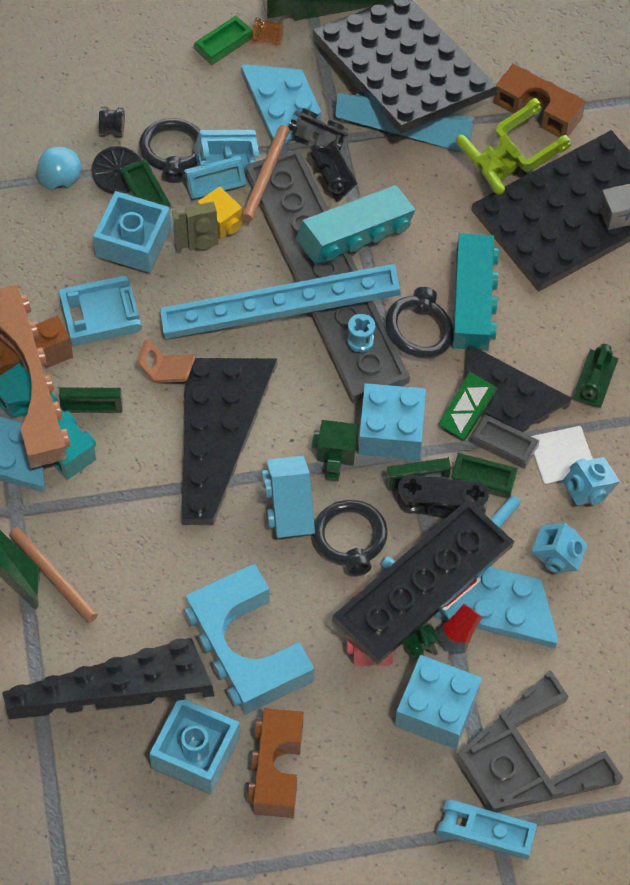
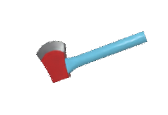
[382,556,482,654]

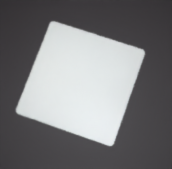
[531,426,593,484]

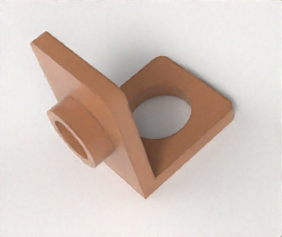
[136,339,195,383]

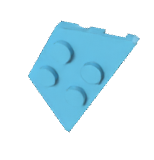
[241,64,321,153]
[0,417,46,493]
[435,567,558,649]

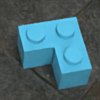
[262,456,315,538]

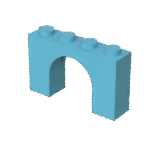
[183,563,315,715]

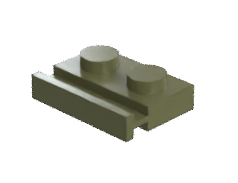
[172,202,218,253]

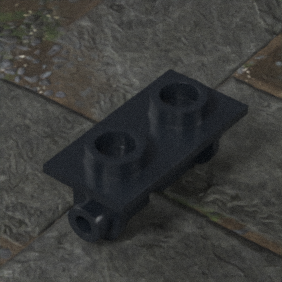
[288,108,348,150]
[310,140,358,202]

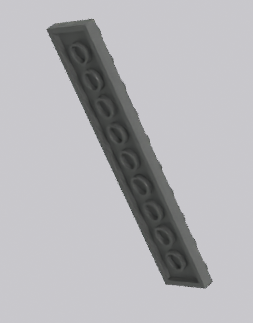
[245,148,410,402]

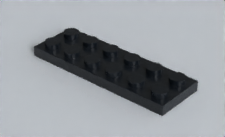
[332,499,514,665]

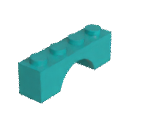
[0,363,96,480]

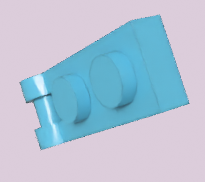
[436,800,537,860]

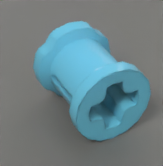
[348,314,375,353]

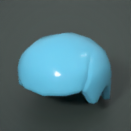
[36,147,82,190]

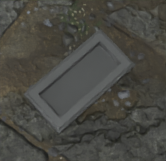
[470,414,540,469]

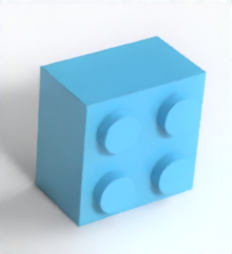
[93,191,172,273]
[358,383,426,460]
[395,655,482,750]
[149,699,240,794]

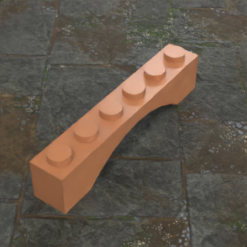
[0,285,71,469]

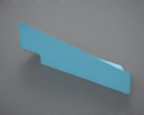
[335,93,474,153]

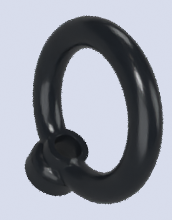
[139,118,200,183]
[385,287,454,359]
[312,500,388,577]

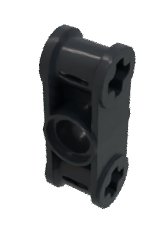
[397,474,489,518]

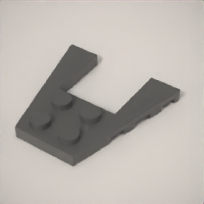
[456,670,623,813]

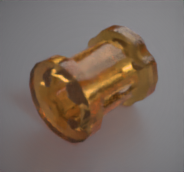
[252,17,284,45]

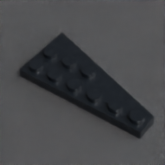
[182,358,277,525]
[2,637,215,720]

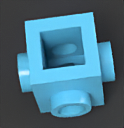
[562,457,620,506]
[531,523,588,573]

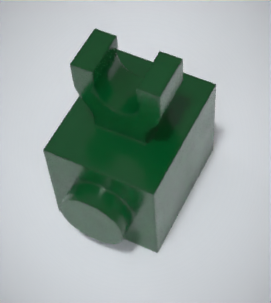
[312,420,358,481]

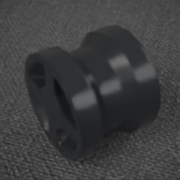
[99,106,125,136]

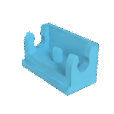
[194,130,259,173]

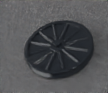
[92,146,141,194]

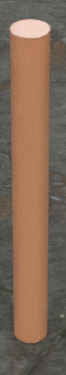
[242,125,290,221]
[9,527,98,623]

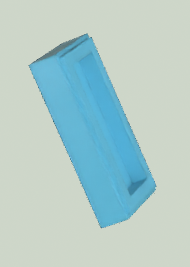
[184,155,247,199]

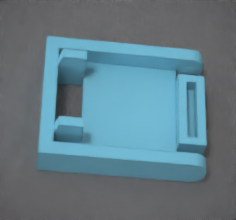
[59,276,142,346]

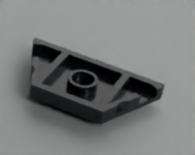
[466,345,572,432]

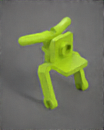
[456,98,571,195]

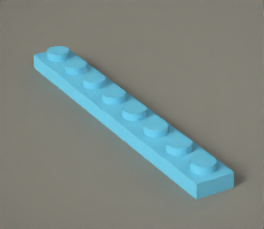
[160,264,401,339]

